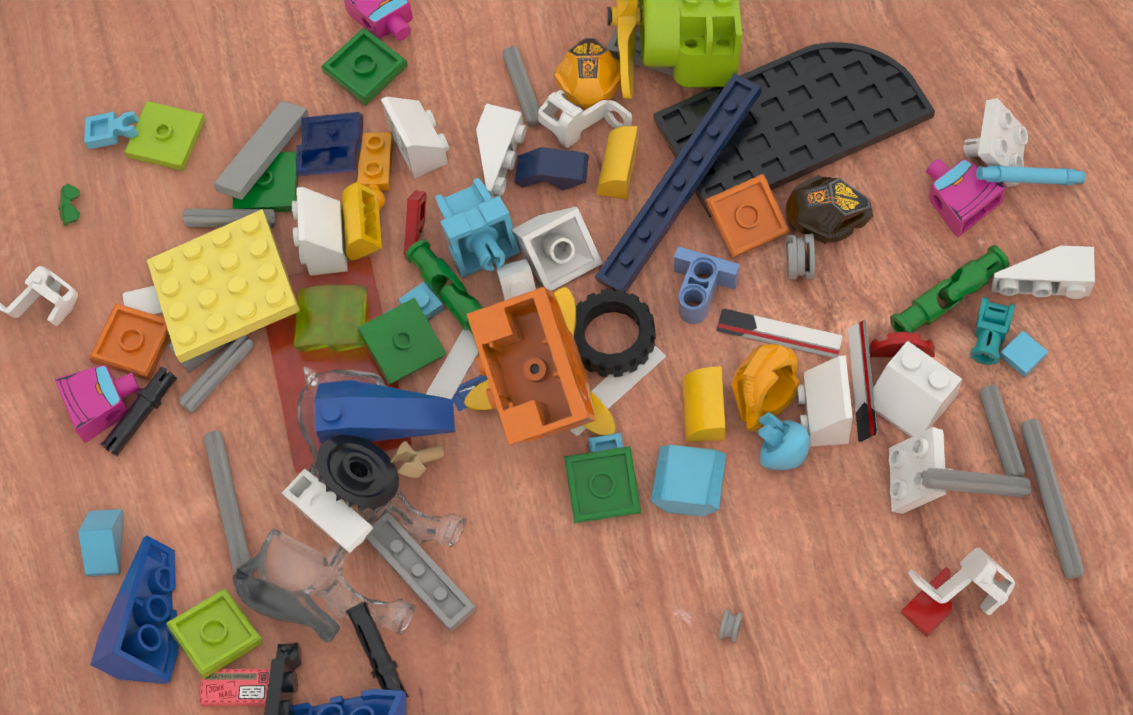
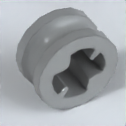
[718,609,743,643]

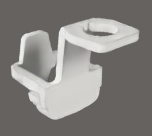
[538,90,632,148]
[0,266,78,326]
[908,548,1015,615]

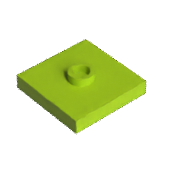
[125,101,205,171]
[166,588,262,679]

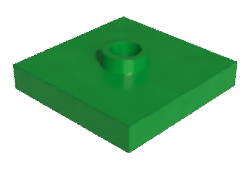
[321,27,408,106]
[232,151,299,212]
[357,298,446,386]
[564,446,641,524]

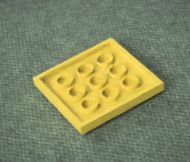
[147,209,300,363]

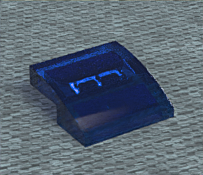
[296,112,363,176]

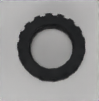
[574,289,656,377]

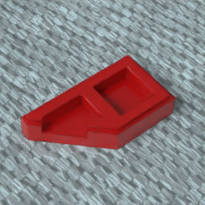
[404,190,427,255]
[901,567,952,637]

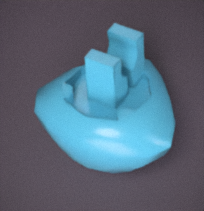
[758,412,810,471]

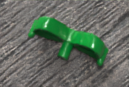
[58,184,80,226]

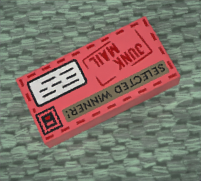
[199,669,271,706]

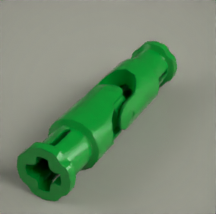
[405,239,484,335]
[890,245,1010,333]

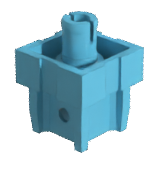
[435,178,520,278]

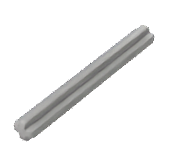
[1021,419,1085,579]
[204,431,254,575]

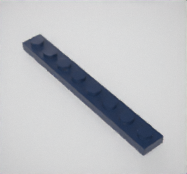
[595,73,762,293]

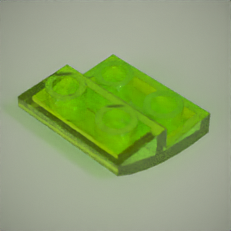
[294,285,367,352]

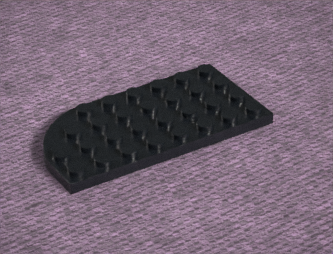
[653,42,935,217]

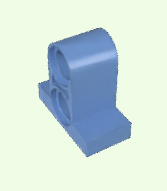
[674,246,740,324]

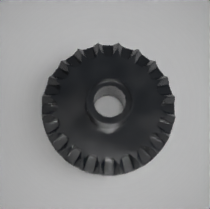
[314,435,399,511]

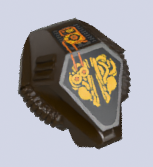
[786,175,873,244]

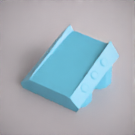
[651,445,726,517]

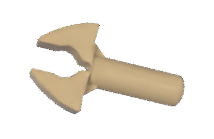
[390,441,444,478]

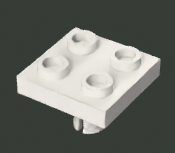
[964,98,1028,187]
[888,427,953,514]

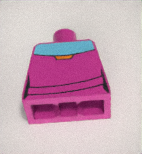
[344,0,413,41]
[926,159,1006,237]
[55,365,140,443]

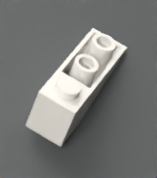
[476,103,527,199]
[990,245,1095,299]
[282,469,373,553]

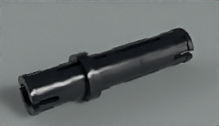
[100,367,177,457]
[346,601,409,698]

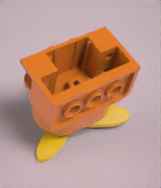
[464,287,616,445]

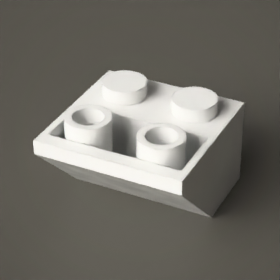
[292,187,348,276]

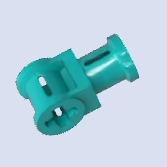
[970,297,1015,365]

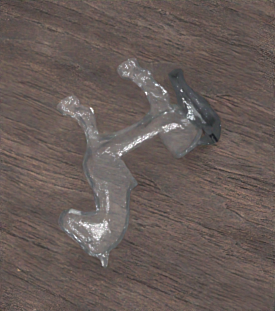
[233,367,466,643]

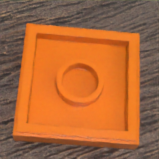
[705,174,790,259]
[89,303,170,381]

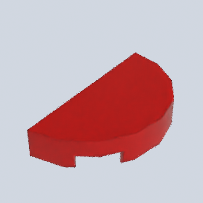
[869,332,935,357]

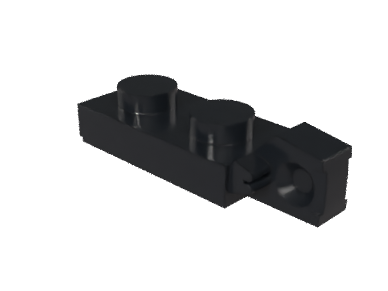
[264,642,302,715]

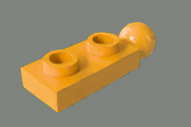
[357,132,393,211]

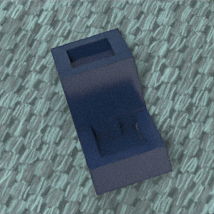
[514,147,589,191]

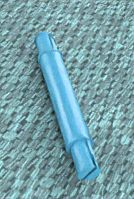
[976,165,1085,185]

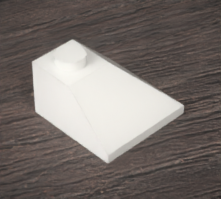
[512,207,603,291]

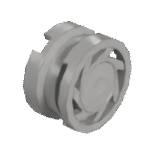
[786,234,815,280]

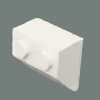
[381,97,450,179]
[873,341,962,437]
[797,356,853,446]

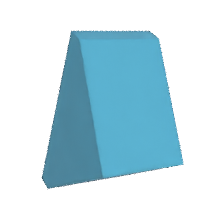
[78,509,123,576]

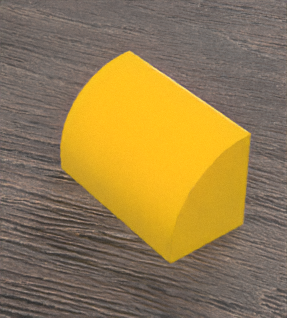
[596,126,639,200]
[341,182,382,261]
[682,366,725,442]

